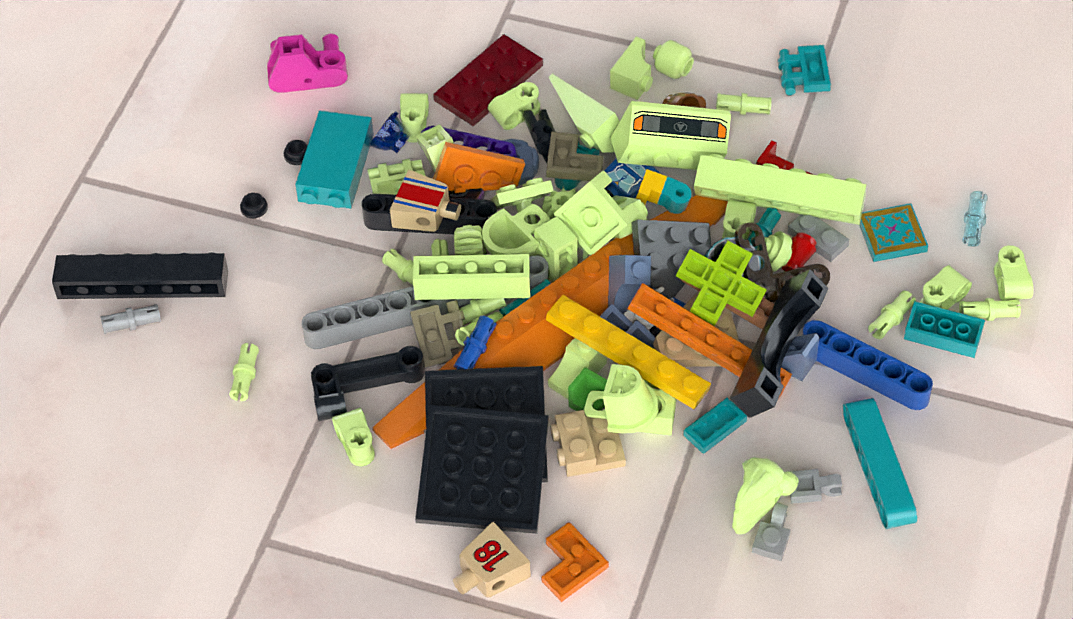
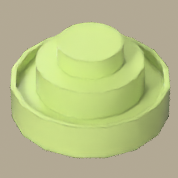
[757,231,792,272]

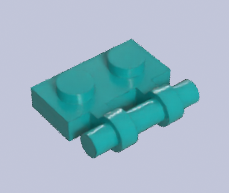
[778,45,831,95]

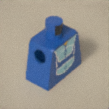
[604,158,663,203]

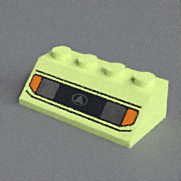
[610,101,731,170]

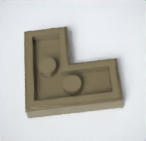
[546,132,604,181]

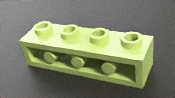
[413,254,530,300]

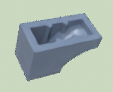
[608,255,651,314]

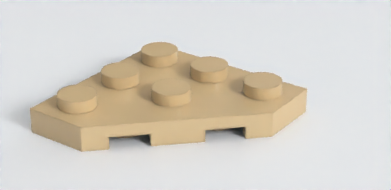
[653,291,739,367]

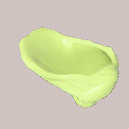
[732,457,799,535]

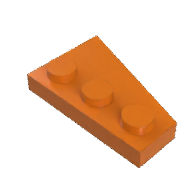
[433,142,525,193]

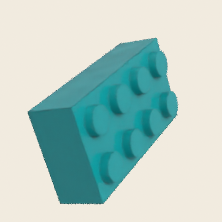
[904,301,985,358]

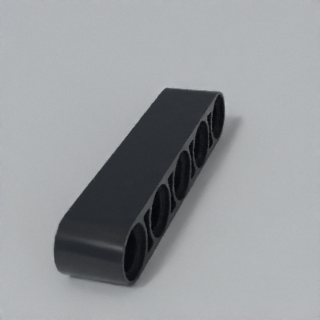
[361,194,497,235]

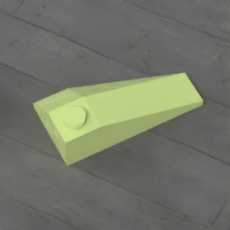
[549,74,620,153]

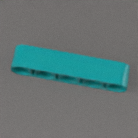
[843,398,917,529]

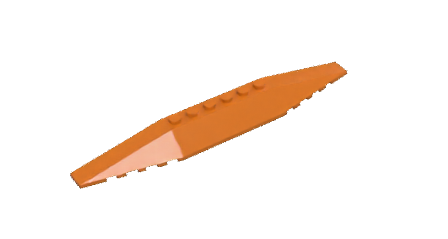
[372,195,728,449]

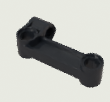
[311,346,425,421]

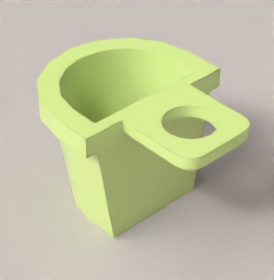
[482,204,550,256]
[584,364,659,433]

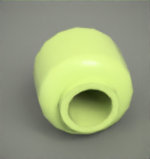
[653,40,694,79]

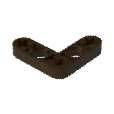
[735,222,830,302]

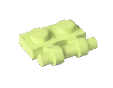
[367,159,425,195]

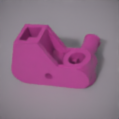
[267,34,348,93]

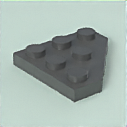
[631,220,711,299]

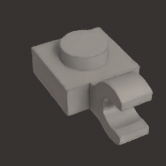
[789,469,842,504]
[752,503,790,561]

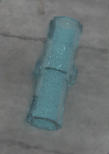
[962,191,988,247]

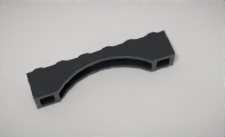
[730,269,829,418]

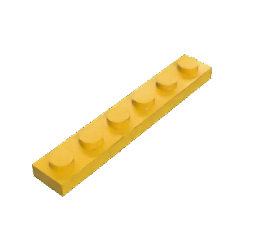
[546,295,711,409]

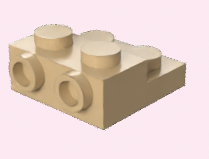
[550,410,626,477]

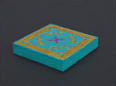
[859,203,928,262]

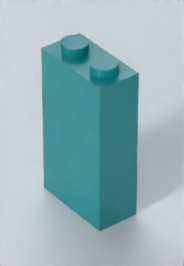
[295,110,374,209]

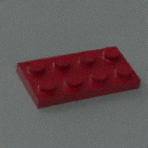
[433,34,543,126]

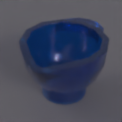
[370,111,410,153]

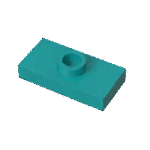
[683,398,747,454]

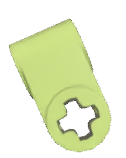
[488,82,540,130]
[400,93,429,143]
[722,198,757,239]
[994,245,1033,300]
[920,265,972,310]
[332,408,375,466]

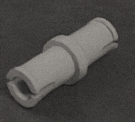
[100,304,161,334]

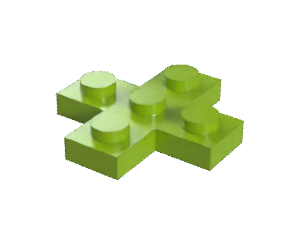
[676,240,767,326]

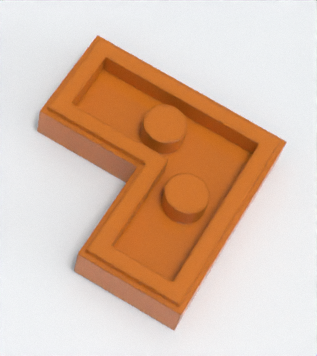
[541,522,609,602]

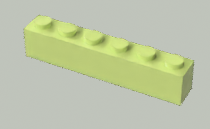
[694,154,866,225]

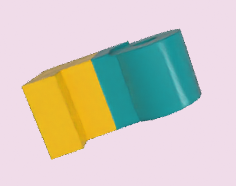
[636,169,692,214]

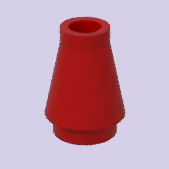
[782,232,817,271]

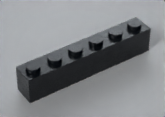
[52,252,228,299]

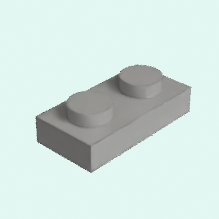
[788,214,849,262]

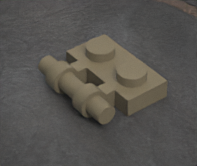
[410,300,465,369]

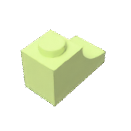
[610,36,653,100]
[415,124,454,172]
[548,338,607,399]

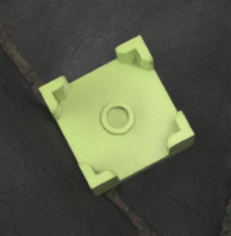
[553,170,640,256]

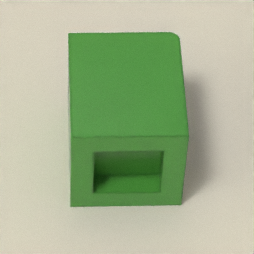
[568,367,607,416]

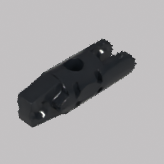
[523,109,556,163]

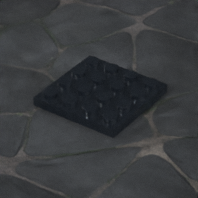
[425,366,548,482]
[415,405,549,534]

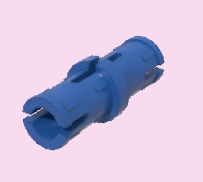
[454,315,497,369]

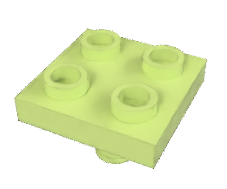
[490,178,554,224]

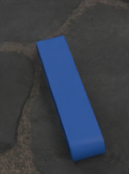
[802,320,933,410]

